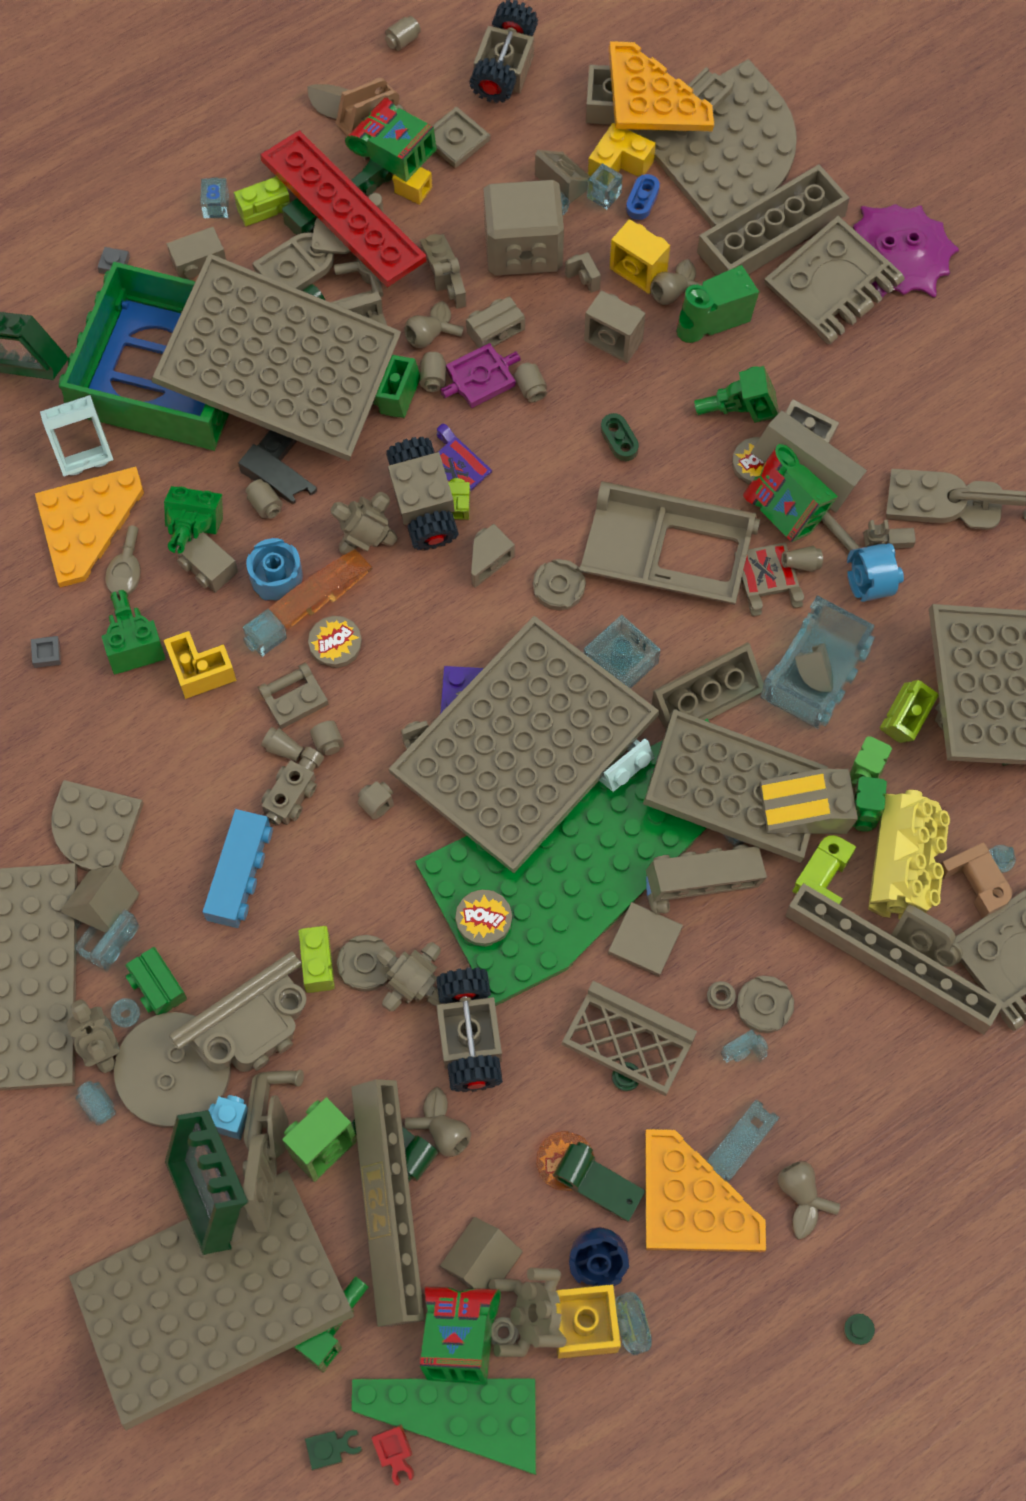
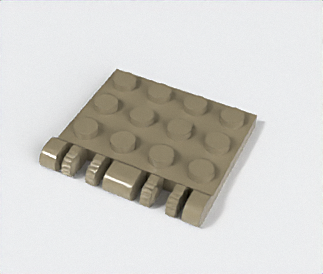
[765,216,905,345]
[955,890,1026,1031]

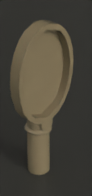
[105,526,141,597]

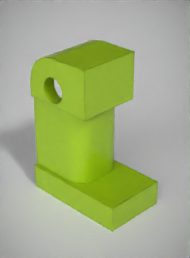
[792,836,856,905]

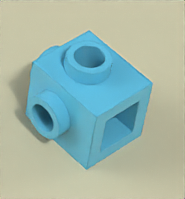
[209,1095,248,1140]

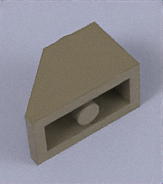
[471,524,515,588]

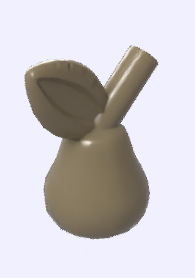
[650,259,702,305]
[404,301,464,349]
[405,1087,471,1157]
[778,1161,840,1239]

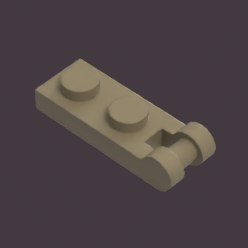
[420,234,460,278]

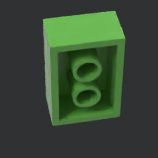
[282,1097,357,1183]

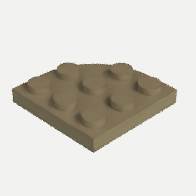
[51,780,144,872]

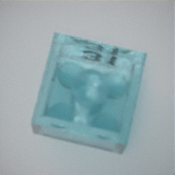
[583,614,661,689]

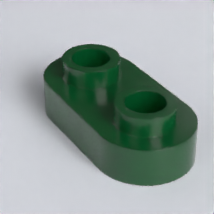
[601,413,639,461]

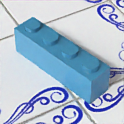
[203,809,273,928]

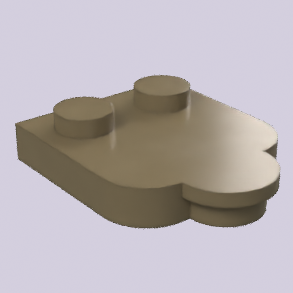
[891,904,963,967]

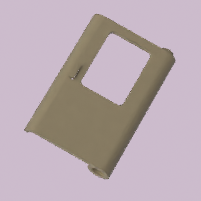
[579,481,760,605]

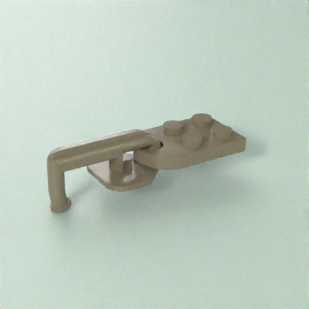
[252,193,384,290]
[886,469,1026,530]
[242,1070,304,1233]

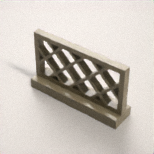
[562,981,697,1096]

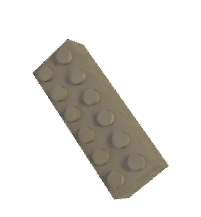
[697,164,850,276]

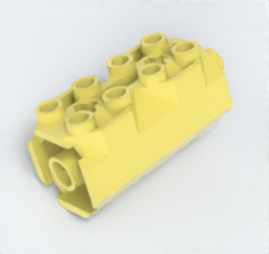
[868,790,950,919]

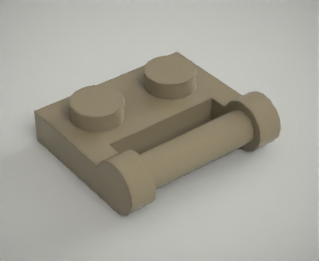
[258,662,329,729]

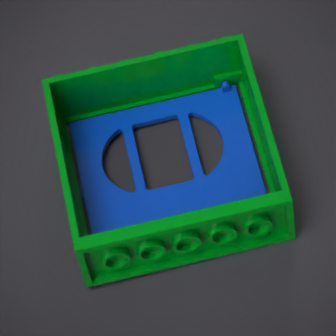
[59,262,229,451]

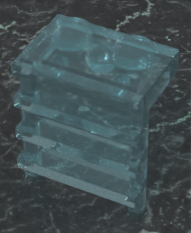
[75,909,140,973]

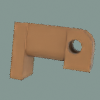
[336,78,400,136]
[941,842,1012,919]

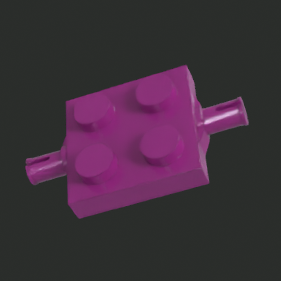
[440,343,521,408]

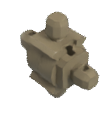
[330,492,397,556]
[376,942,441,1012]
[67,1000,120,1073]

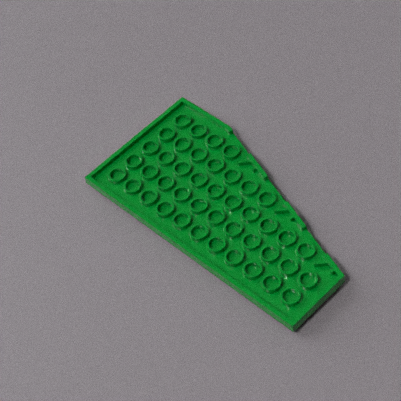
[415,718,709,1006]

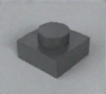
[97,247,130,274]
[31,636,61,668]

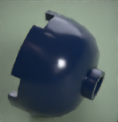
[569,1227,629,1287]

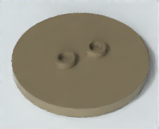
[114,1012,231,1128]

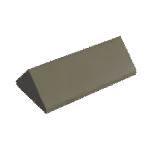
[751,410,867,513]
[652,642,766,729]

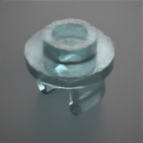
[990,845,1016,873]

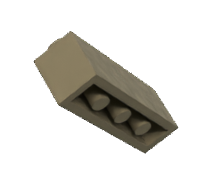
[646,845,767,902]

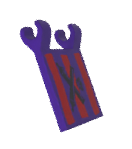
[436,424,492,491]

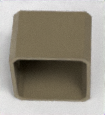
[483,180,564,276]

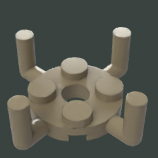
[489,1268,567,1357]

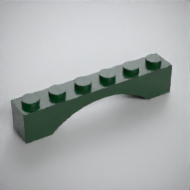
[282,159,393,235]

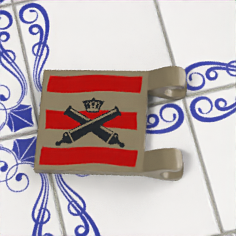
[734,542,804,616]

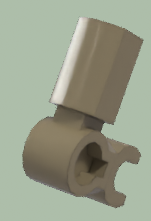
[863,520,915,549]

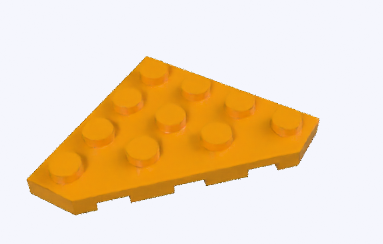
[609,41,714,131]
[35,467,144,588]
[645,1129,766,1252]

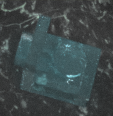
[720,1029,768,1063]

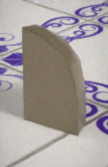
[307,84,349,119]
[795,643,833,692]

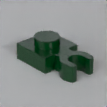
[305,1430,362,1471]

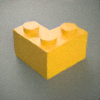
[588,123,656,186]
[164,631,237,699]

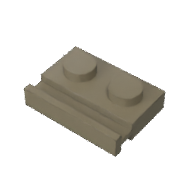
[688,67,733,111]

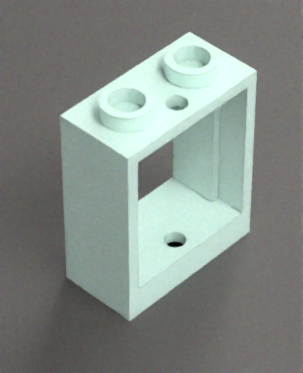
[40,395,113,476]

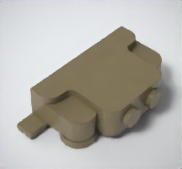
[169,951,306,1072]

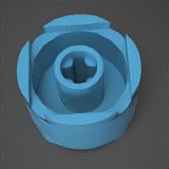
[246,538,303,600]
[847,544,904,602]

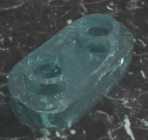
[615,1292,652,1355]

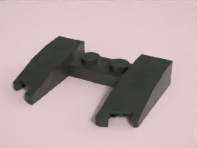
[238,430,317,504]

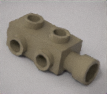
[261,747,324,826]

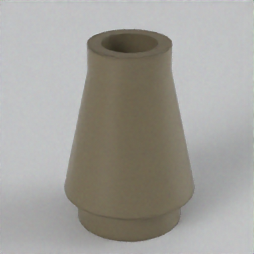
[781,546,823,572]
[261,727,304,762]

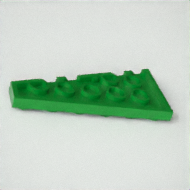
[352,1379,536,1475]

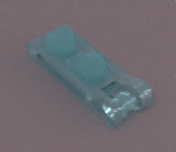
[707,1099,780,1182]

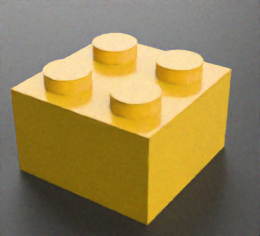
[609,219,670,294]
[556,1285,621,1359]

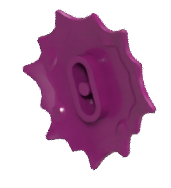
[853,204,959,298]

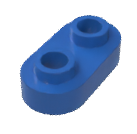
[626,174,660,220]

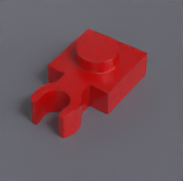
[371,1424,414,1485]

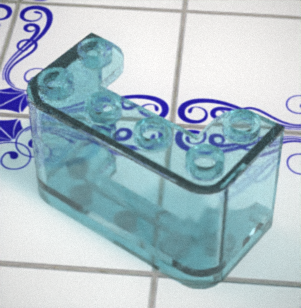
[761,595,875,729]

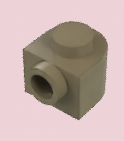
[310,721,344,755]
[358,781,394,820]

